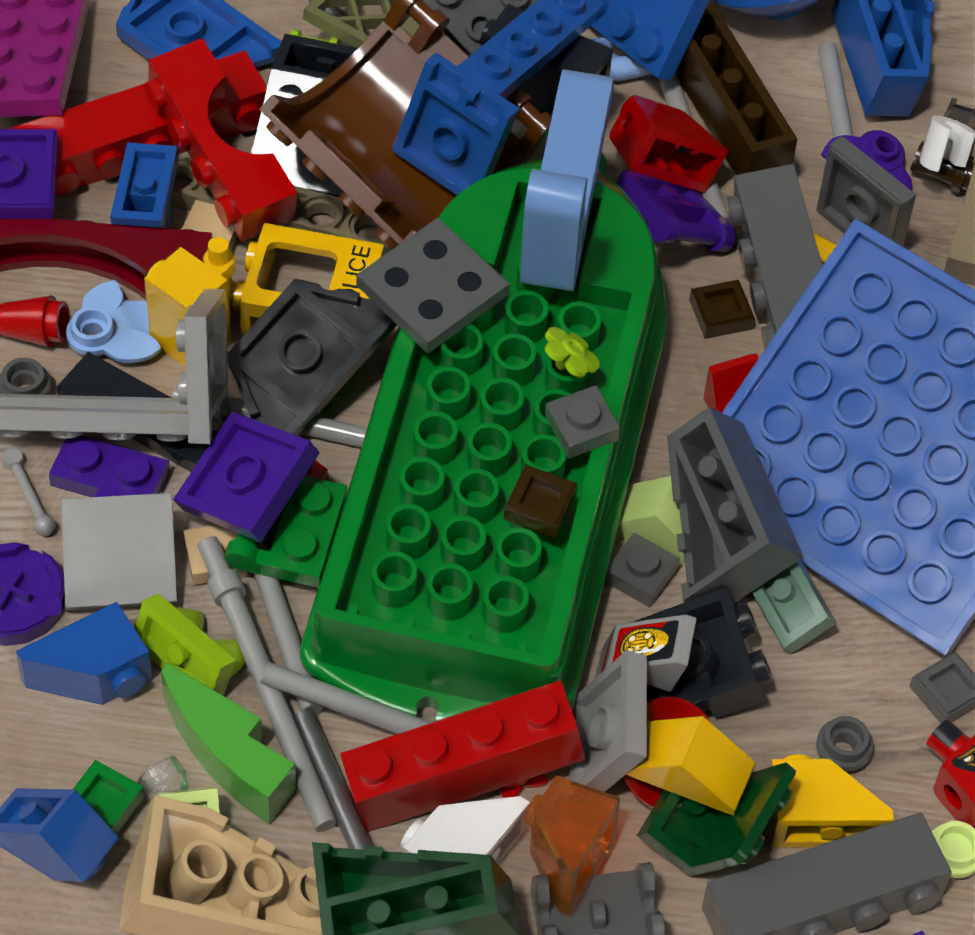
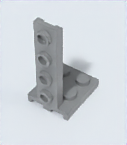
[0,289,229,444]

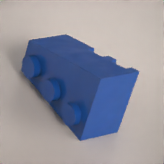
[831,0,934,116]

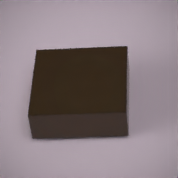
[689,280,755,339]
[504,464,578,538]

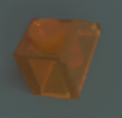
[525,775,620,916]

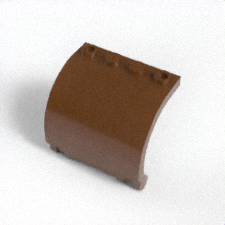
[259,0,552,249]

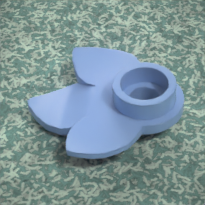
[66,280,161,363]

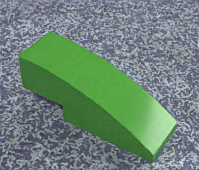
[161,663,296,825]

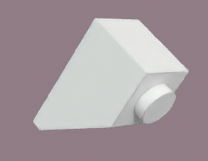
[400,796,530,864]

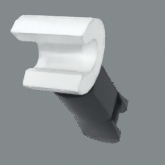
[920,98,975,172]

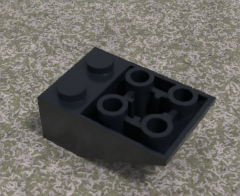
[252,34,358,197]

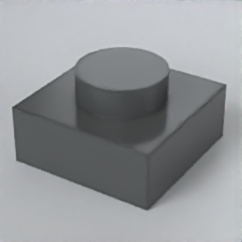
[545,385,620,459]
[605,533,680,608]

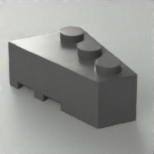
[667,407,804,602]

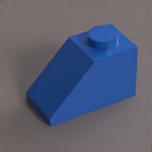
[16,602,152,705]
[0,788,119,882]

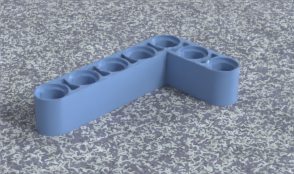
[520,69,614,291]

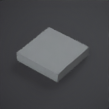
[61,493,178,611]
[569,650,647,805]

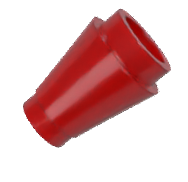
[0,295,70,347]

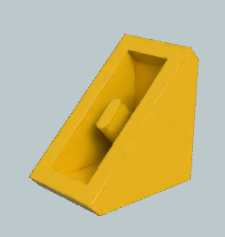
[626,716,756,816]

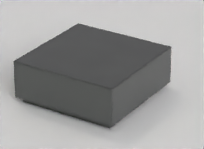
[909,651,975,724]

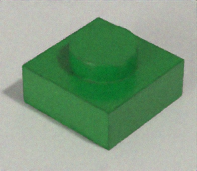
[73,760,145,835]

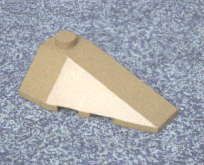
[119,795,322,935]

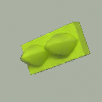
[134,593,245,696]

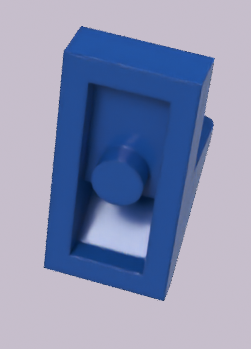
[110,142,179,228]

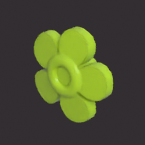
[544,327,600,378]

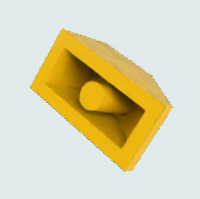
[769,754,894,848]

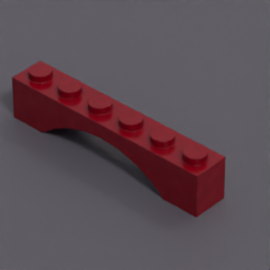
[0,219,213,300]

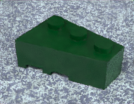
[312,842,520,935]

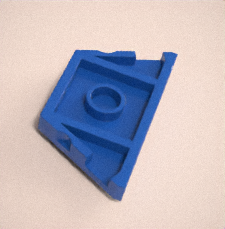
[116,0,282,67]

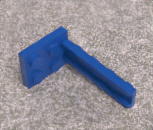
[392,0,600,195]

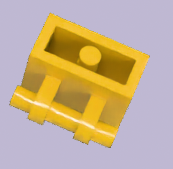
[144,237,236,367]

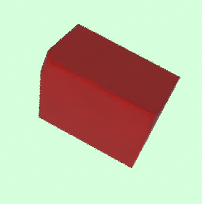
[703,353,759,413]

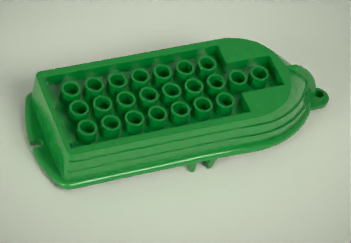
[299,153,667,722]

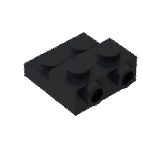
[630,587,773,719]

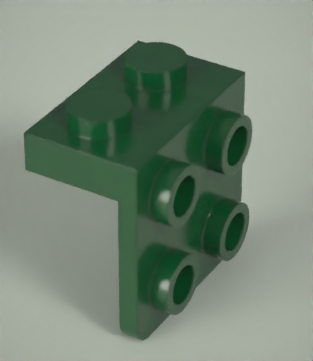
[637,762,796,877]

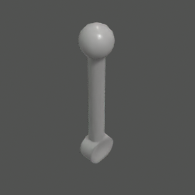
[1,447,55,536]

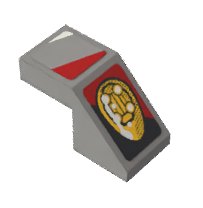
[594,615,696,692]

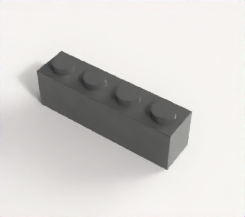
[726,164,822,350]
[702,812,952,935]

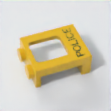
[232,223,384,334]

